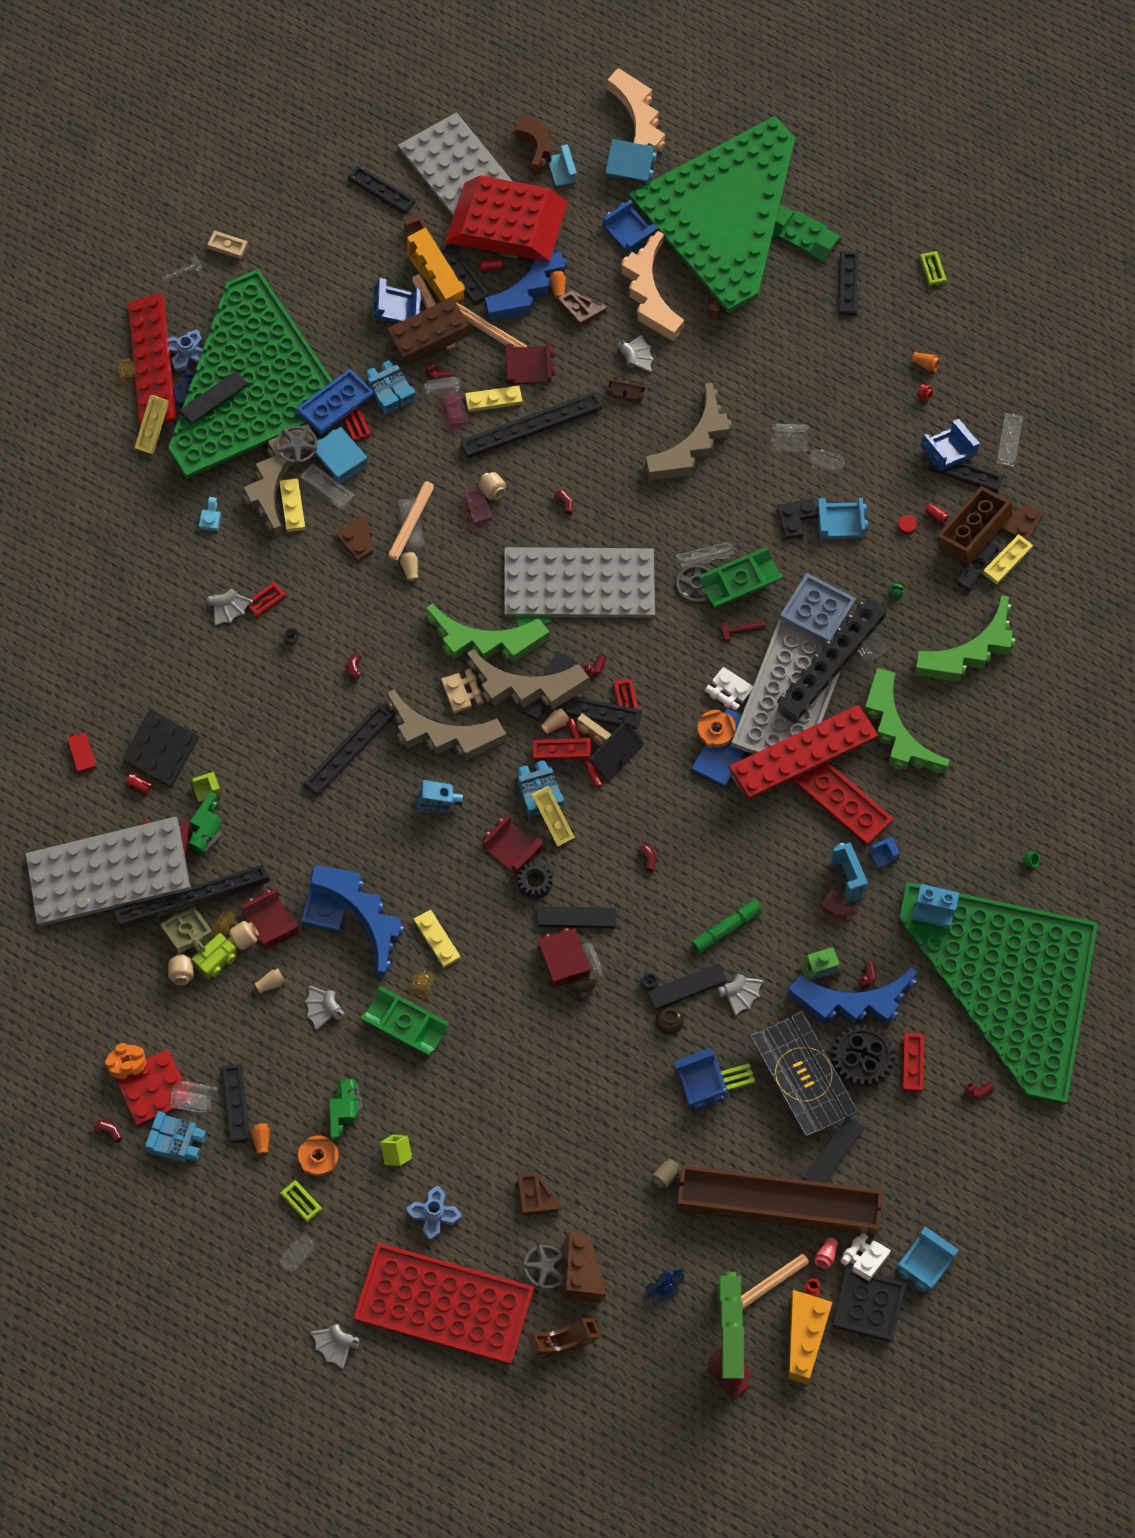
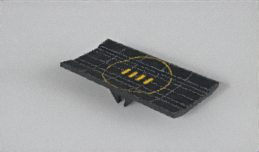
[749,1011,859,1138]

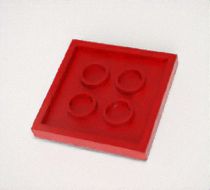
[115,1050,193,1127]

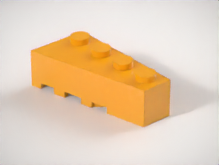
[407,227,465,302]
[788,1290,832,1385]

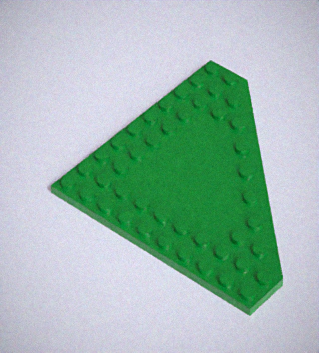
[629,116,795,313]
[168,269,333,479]
[899,882,1098,1105]

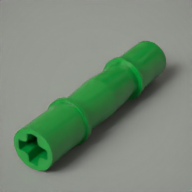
[691,900,763,954]

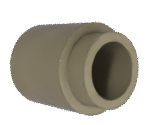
[652,1159,681,1189]

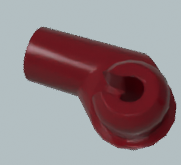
[425,363,451,381]
[554,489,573,515]
[345,653,361,680]
[582,655,606,677]
[638,844,657,872]
[858,961,877,988]
[965,1082,995,1099]
[94,1120,123,1143]

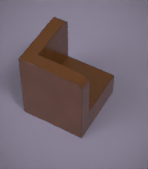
[404,213,429,236]

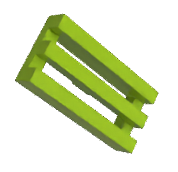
[919,251,947,287]
[721,1064,755,1091]
[280,1180,322,1223]

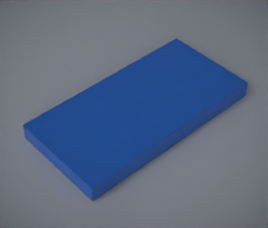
[296,369,375,436]
[691,708,746,788]

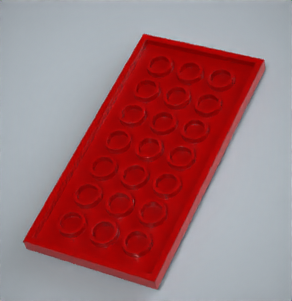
[353,1243,534,1365]

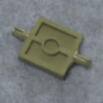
[160,906,213,954]

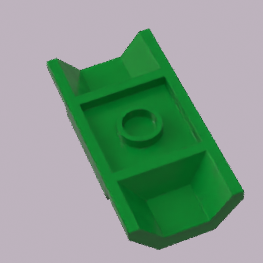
[773,204,843,263]
[699,546,783,608]
[360,986,449,1056]

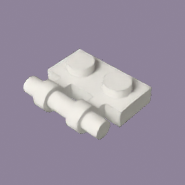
[705,667,753,711]
[841,1233,891,1281]

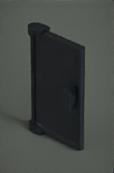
[588,719,644,782]

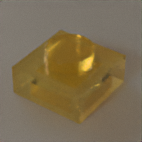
[411,970,435,995]

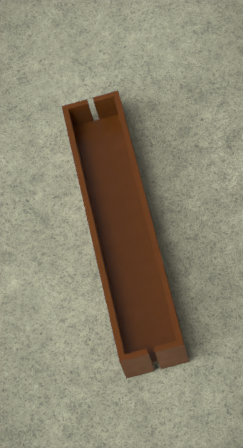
[676,1165,883,1236]

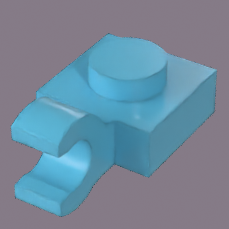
[199,497,221,531]

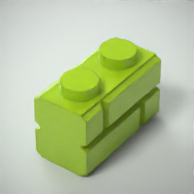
[191,933,237,980]

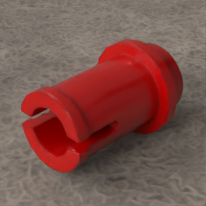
[480,258,503,273]
[925,503,949,525]
[126,774,152,795]
[803,1278,820,1297]

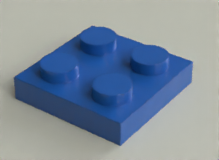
[301,890,346,932]

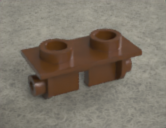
[607,377,645,401]

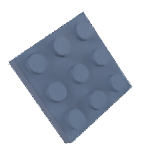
[779,573,856,643]

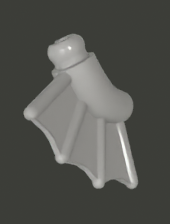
[617,335,654,373]
[207,588,253,626]
[718,974,764,1016]
[305,986,344,1030]
[310,1324,359,1369]

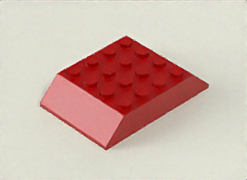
[445,175,568,262]

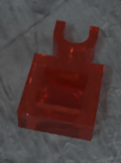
[819,889,856,922]

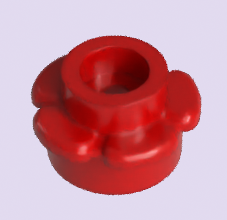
[917,384,933,402]

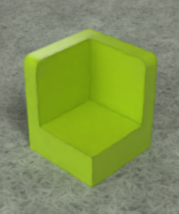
[192,772,221,802]
[380,1135,412,1166]

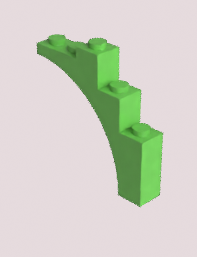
[915,596,1015,682]
[426,603,550,663]
[864,668,949,774]
[716,1272,744,1378]

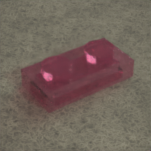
[441,390,469,428]
[463,487,492,525]

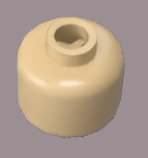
[479,472,506,500]
[228,921,259,950]
[168,954,194,985]

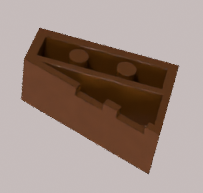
[561,1232,607,1303]

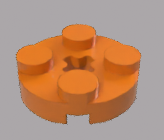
[697,710,736,748]
[105,1043,146,1079]
[298,1136,339,1176]

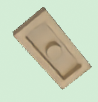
[207,231,248,259]
[577,714,611,746]

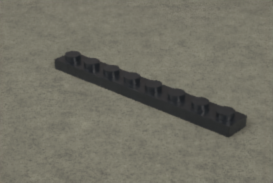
[460,391,602,458]
[114,864,270,929]

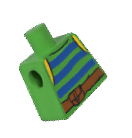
[800,948,842,983]

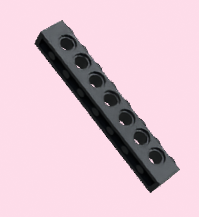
[777,597,887,724]

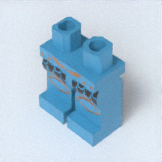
[366,360,416,415]
[518,760,564,817]
[145,1111,207,1163]

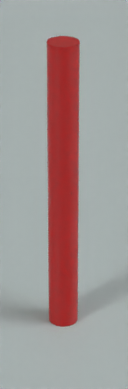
[567,719,602,788]

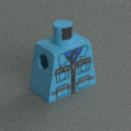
[417,780,463,813]

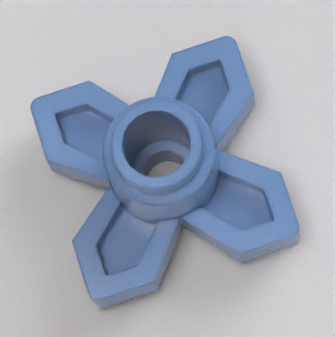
[168,330,203,373]
[406,1186,462,1241]

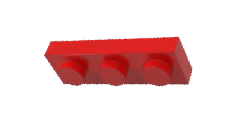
[533,738,591,760]
[903,1033,924,1093]

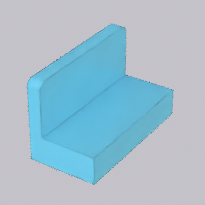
[548,144,577,187]

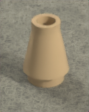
[400,552,418,581]
[540,708,569,735]
[255,969,285,994]

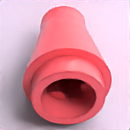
[815,1237,838,1269]

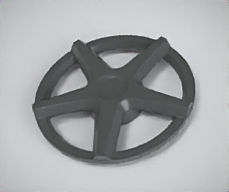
[276,426,318,463]
[676,565,711,603]
[524,1245,563,1289]

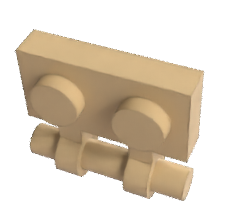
[441,669,484,713]

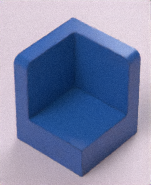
[869,837,900,868]

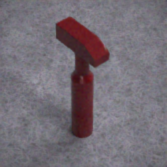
[721,621,766,641]

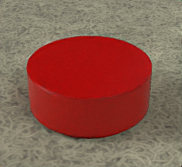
[898,515,917,535]

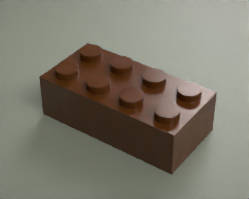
[388,297,471,366]
[937,486,1013,565]

